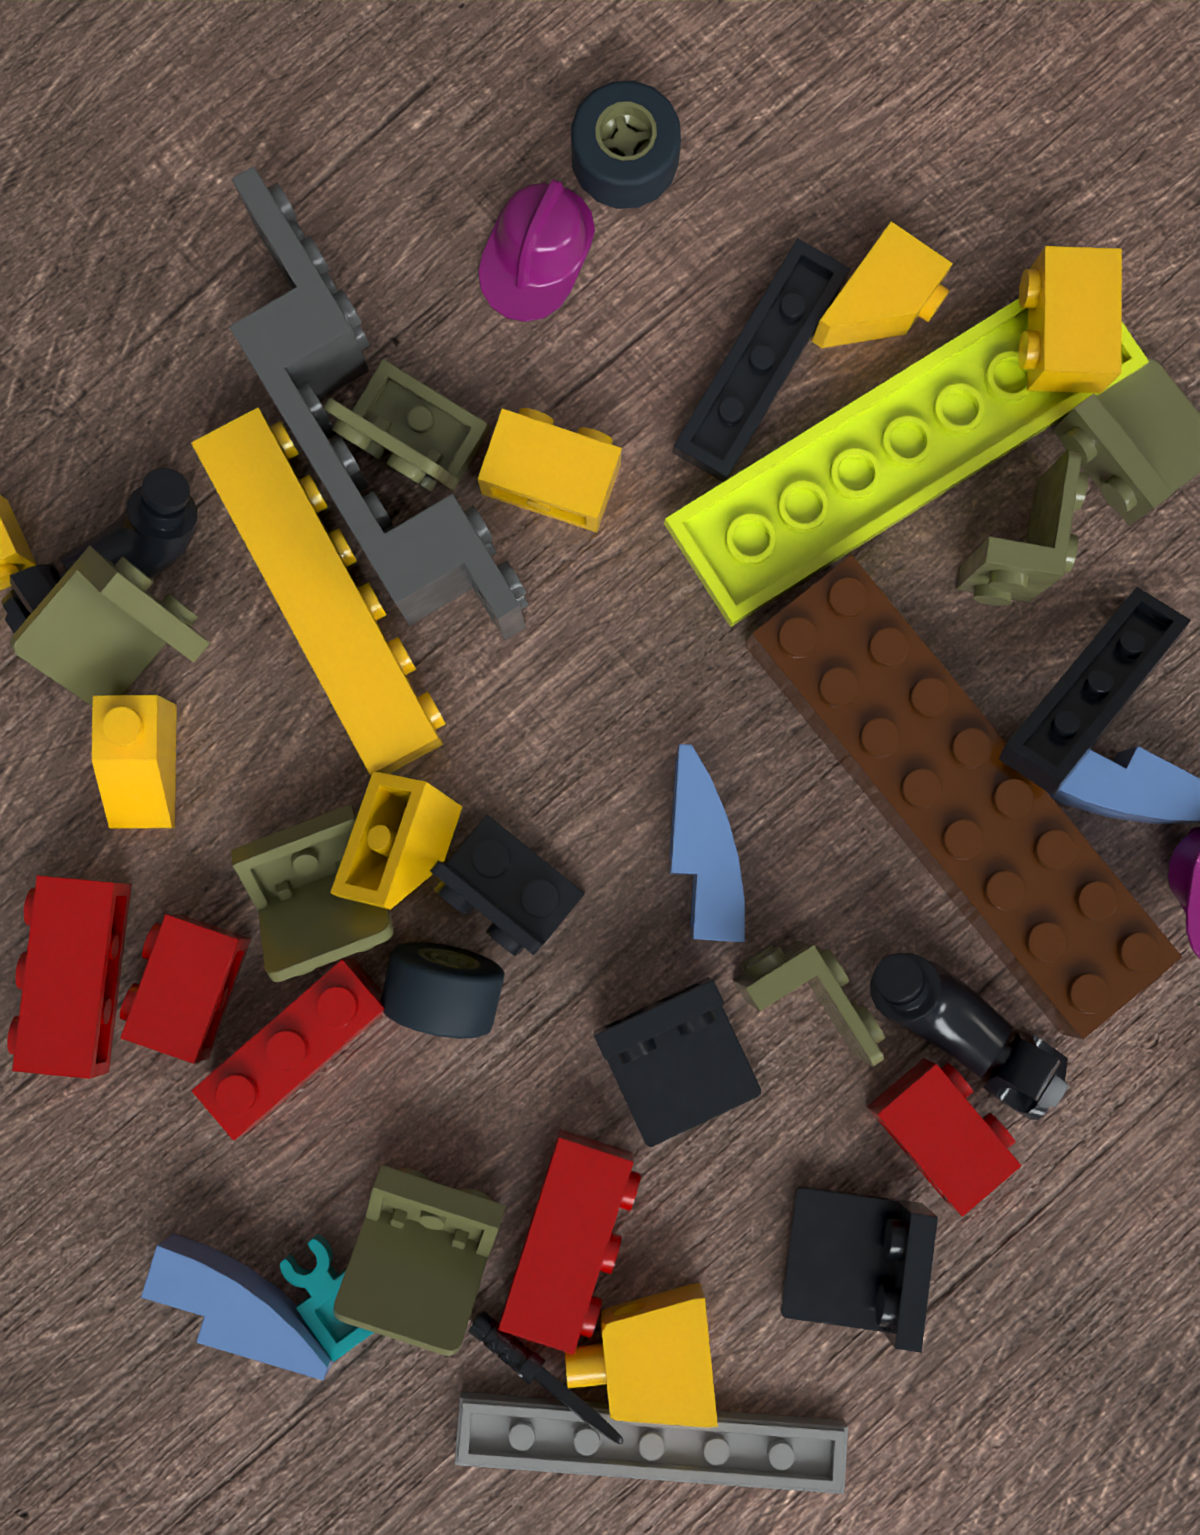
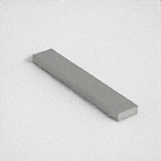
[455,1392,848,1494]

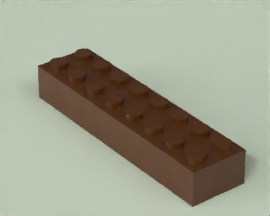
[745,554,1183,1040]

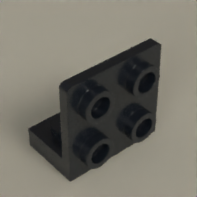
[430,814,585,957]
[594,977,761,1147]
[780,1186,938,1353]

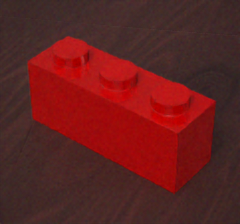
[7,875,132,1079]
[191,957,385,1141]
[498,1129,641,1355]

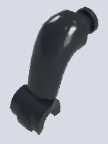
[2,468,198,633]
[870,953,1069,1120]

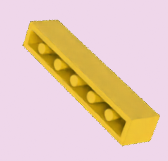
[191,407,446,775]

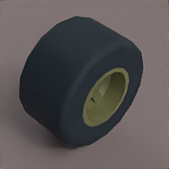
[571,80,681,209]
[381,942,505,1039]

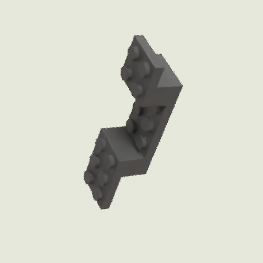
[229,166,529,640]

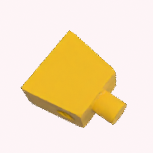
[565,1283,718,1428]

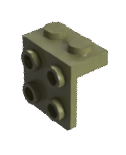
[323,359,492,492]
[1053,359,1200,526]
[956,450,1088,606]
[10,546,210,706]
[231,804,394,982]
[733,941,885,1066]
[333,1165,506,1356]

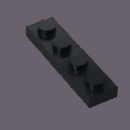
[672,238,851,482]
[998,587,1191,796]

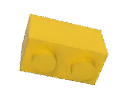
[1018,246,1122,393]
[478,408,622,533]

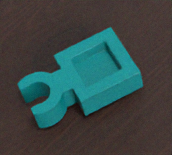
[279,1234,374,1362]

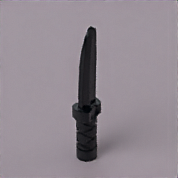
[468,1311,624,1444]

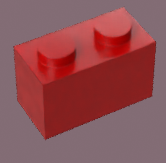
[120,914,252,1064]
[867,1058,1022,1217]

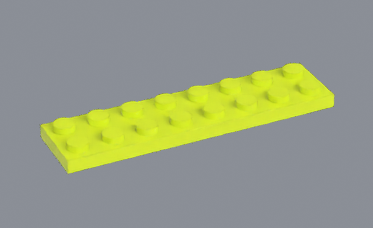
[664,299,1149,627]

